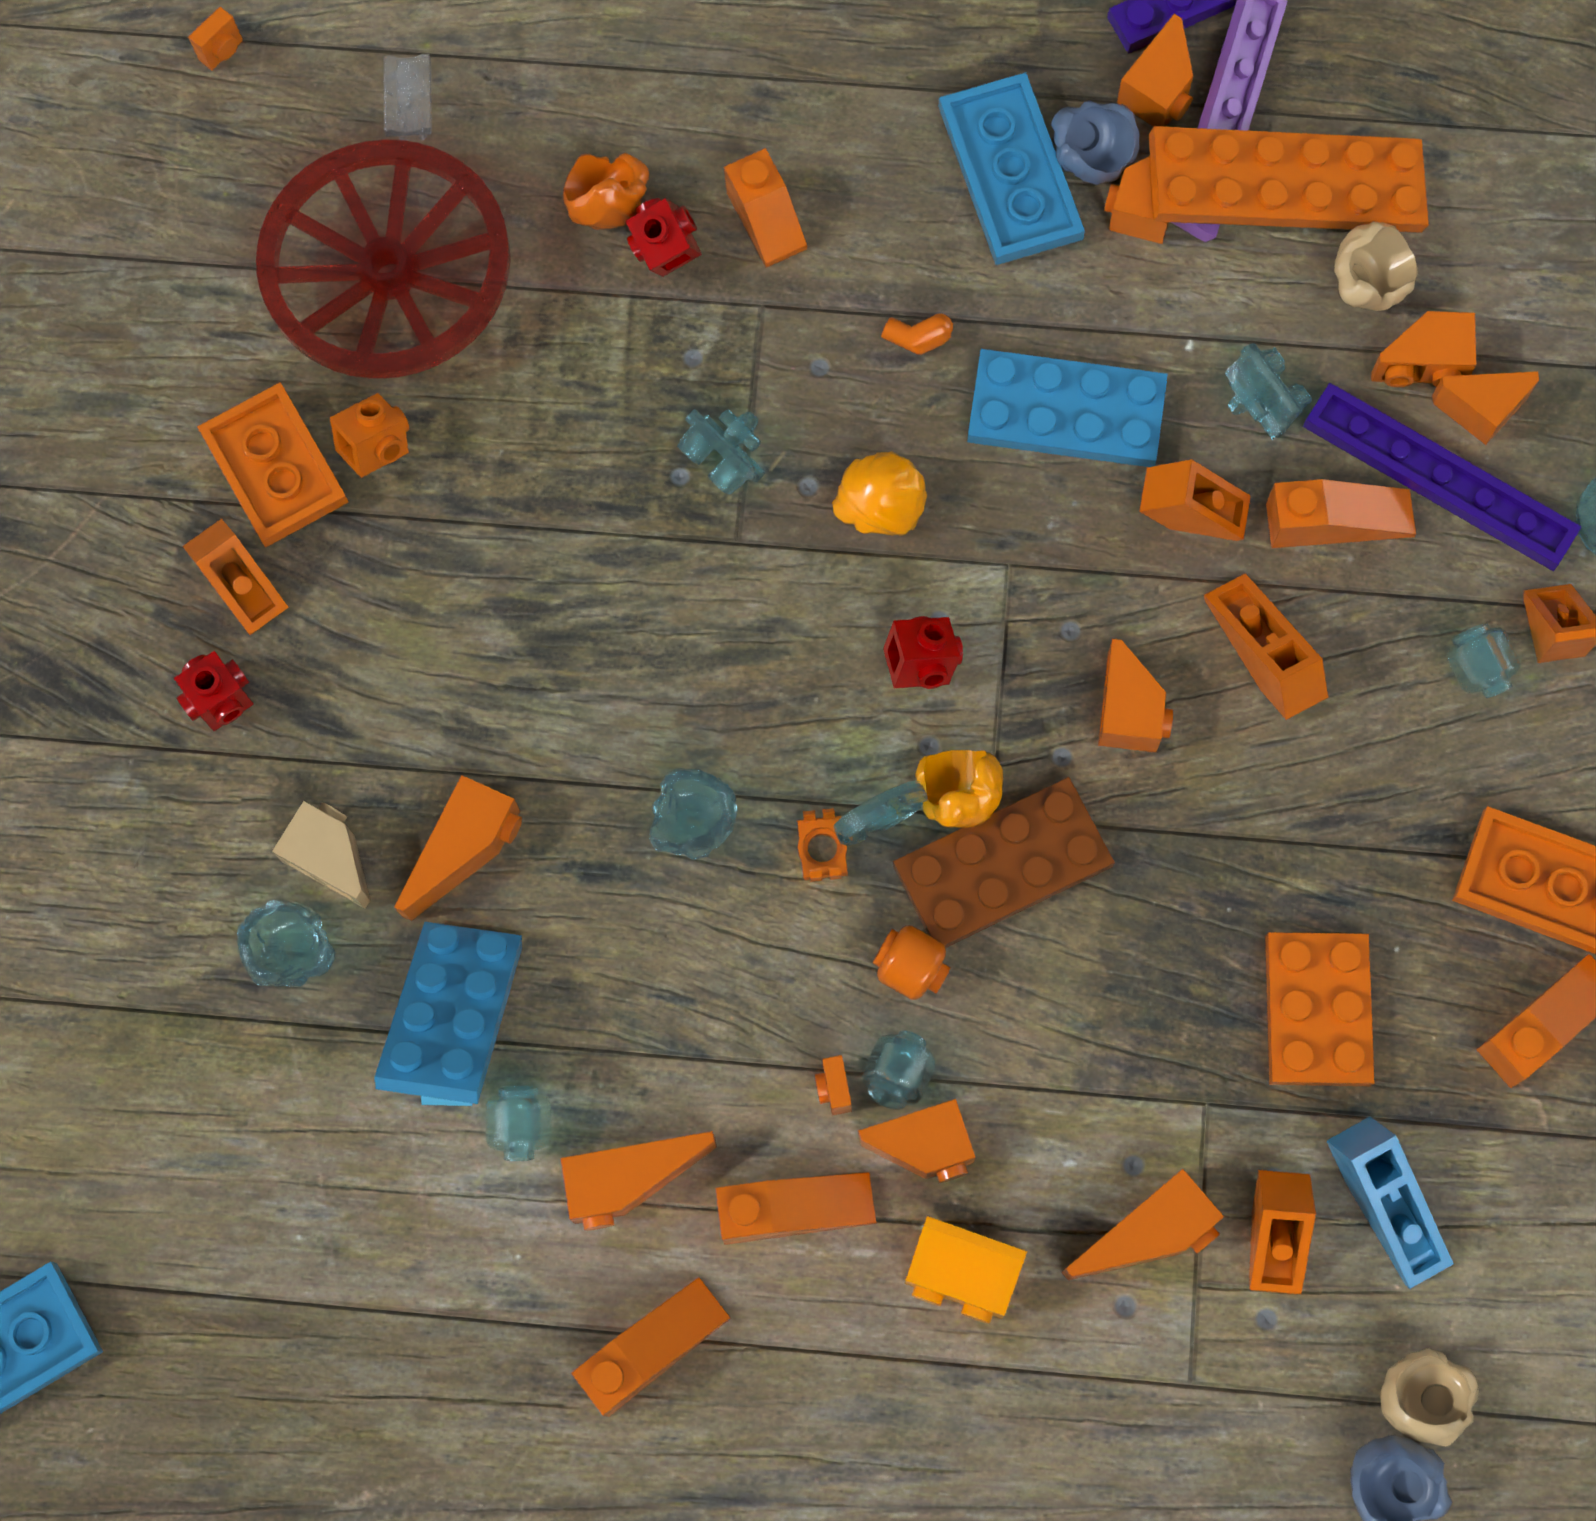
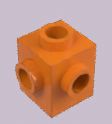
[330,393,409,478]

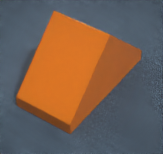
[1432,371,1539,445]
[1523,584,1596,663]

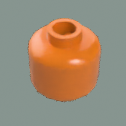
[873,925,951,1000]

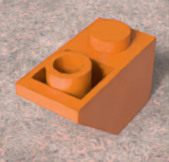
[1371,311,1476,387]

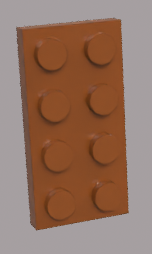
[893,777,1115,948]

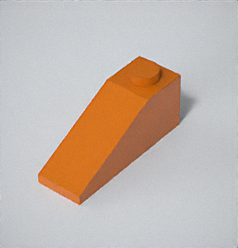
[1266,479,1416,548]
[1204,573,1328,720]
[394,775,522,921]
[1476,954,1596,1088]
[561,1131,717,1231]
[1061,1169,1224,1280]
[715,1172,876,1245]
[571,1277,731,1417]

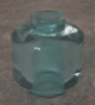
[1446,622,1521,699]
[862,1031,936,1110]
[485,1085,552,1161]

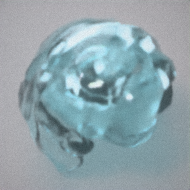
[649,768,738,860]
[237,899,336,987]

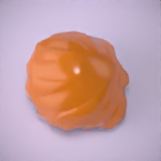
[563,153,649,230]

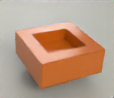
[188,7,243,71]
[814,1055,852,1116]

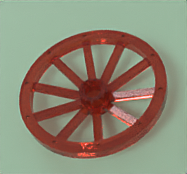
[256,140,511,379]

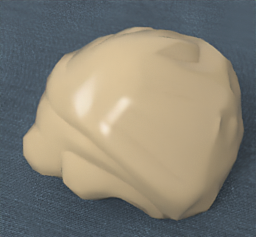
[1335,222,1418,311]
[1380,1348,1479,1447]

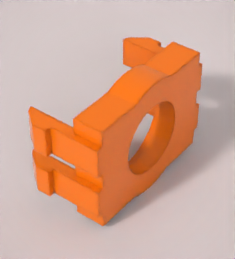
[797,808,848,882]

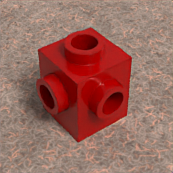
[625,198,702,277]
[883,616,963,689]
[174,651,254,732]

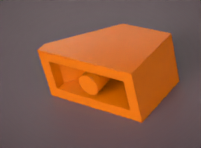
[1117,14,1193,127]
[724,148,807,268]
[1104,156,1169,244]
[1139,459,1251,541]
[183,518,289,635]
[1098,639,1173,753]
[858,1099,976,1183]
[1249,1170,1316,1294]

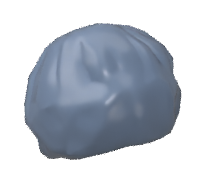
[1051,100,1140,185]
[1350,1435,1452,1521]

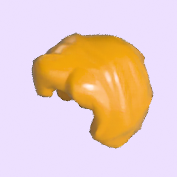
[832,451,927,536]
[915,750,1004,828]

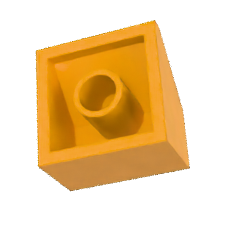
[905,1216,1027,1324]

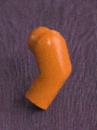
[881,313,953,355]

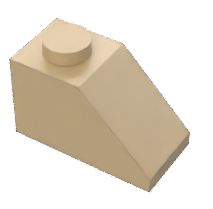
[272,801,370,909]

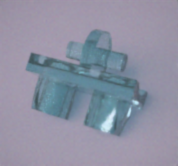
[1225,343,1312,440]
[677,409,766,495]

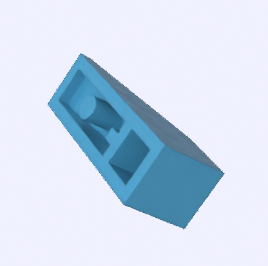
[1327,1116,1454,1289]

